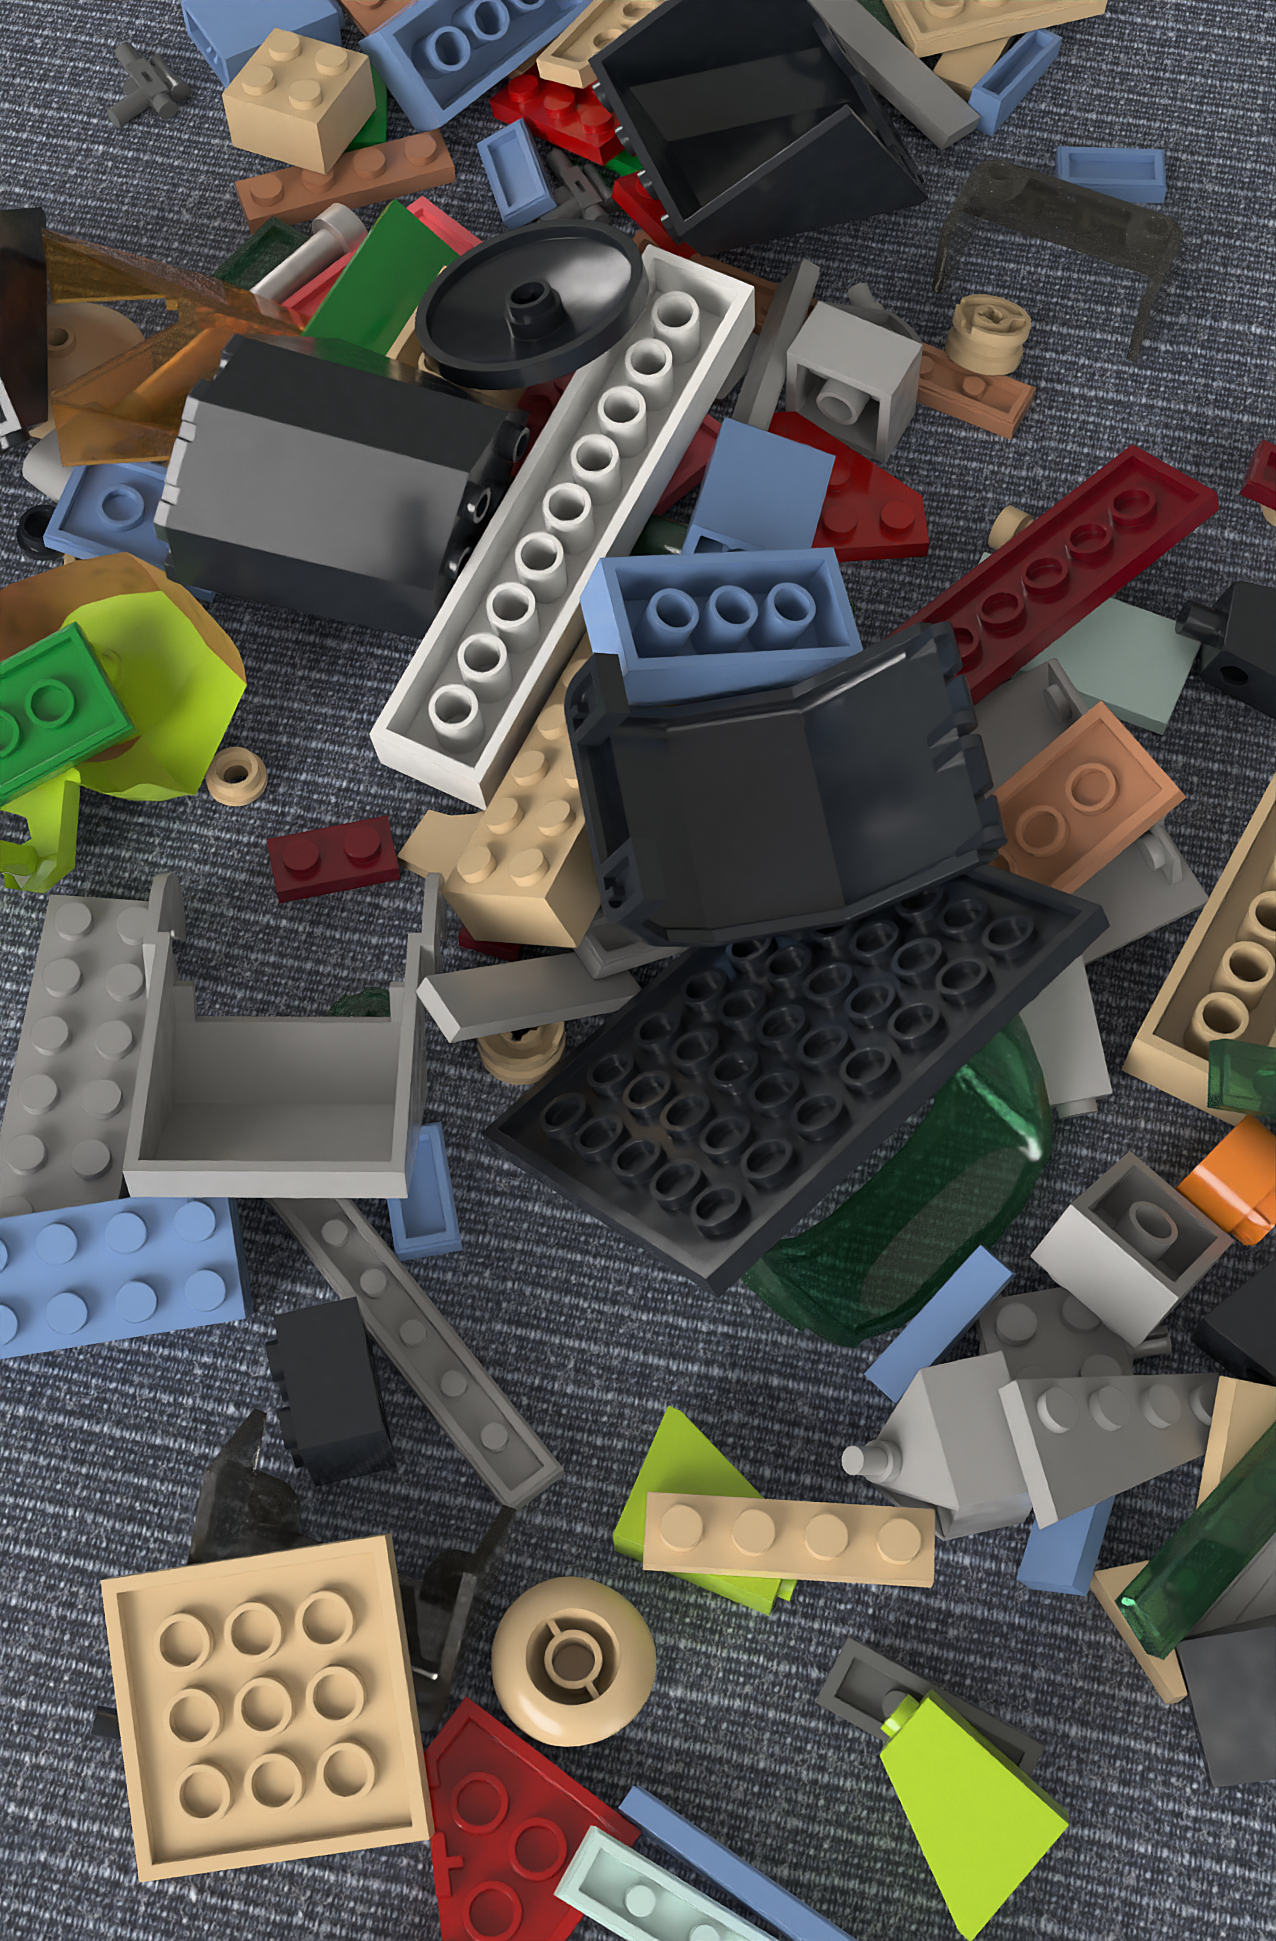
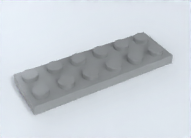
[0,894,173,1218]

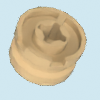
[945,294,1031,375]
[476,1021,566,1085]

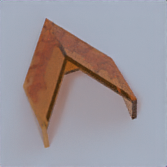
[41,228,312,467]

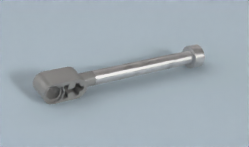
[22,203,368,504]

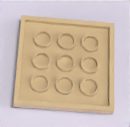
[101,1533,435,1882]

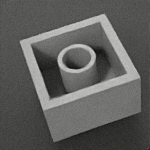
[1030,1151,1234,1349]

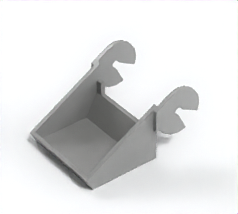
[123,871,447,1198]

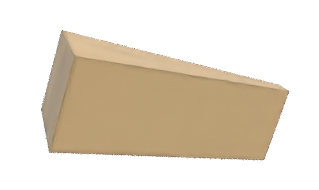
[1089,1560,1188,1705]

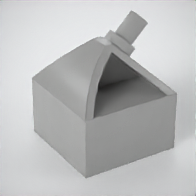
[785,283,923,463]
[842,1351,1033,1541]

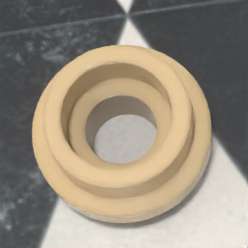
[206,747,268,806]

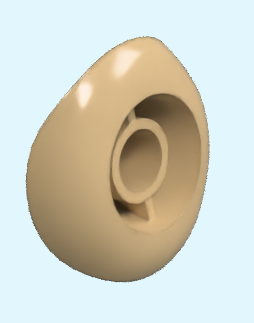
[491,1576,657,1747]

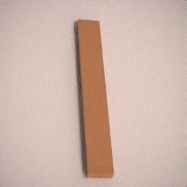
[632,229,1036,440]

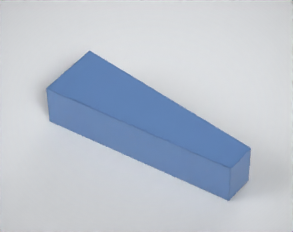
[968,28,1063,137]
[864,1245,1016,1404]

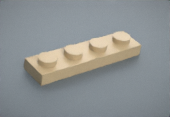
[643,1492,935,1588]

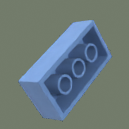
[358,0,593,134]
[579,547,863,706]
[0,1197,254,1359]

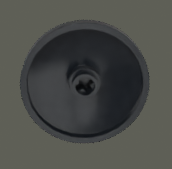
[415,219,649,391]

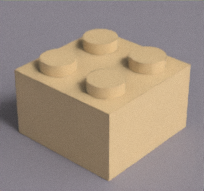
[222,28,377,175]

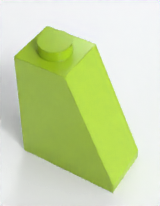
[613,1406,798,1616]
[880,1689,1069,1941]

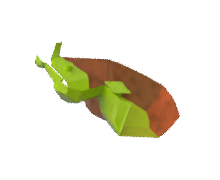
[0,552,247,894]

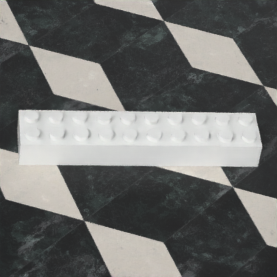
[369,244,755,811]

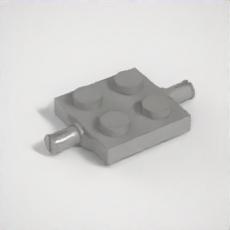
[974,1287,1172,1381]

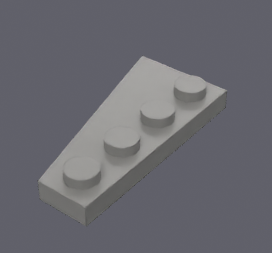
[998,1373,1219,1530]

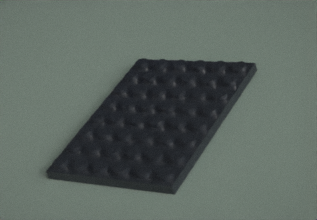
[481,864,1110,1298]

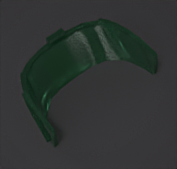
[740,1013,1053,1349]

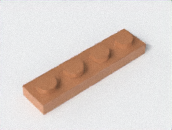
[235,129,456,235]

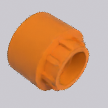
[1175,1112,1276,1247]

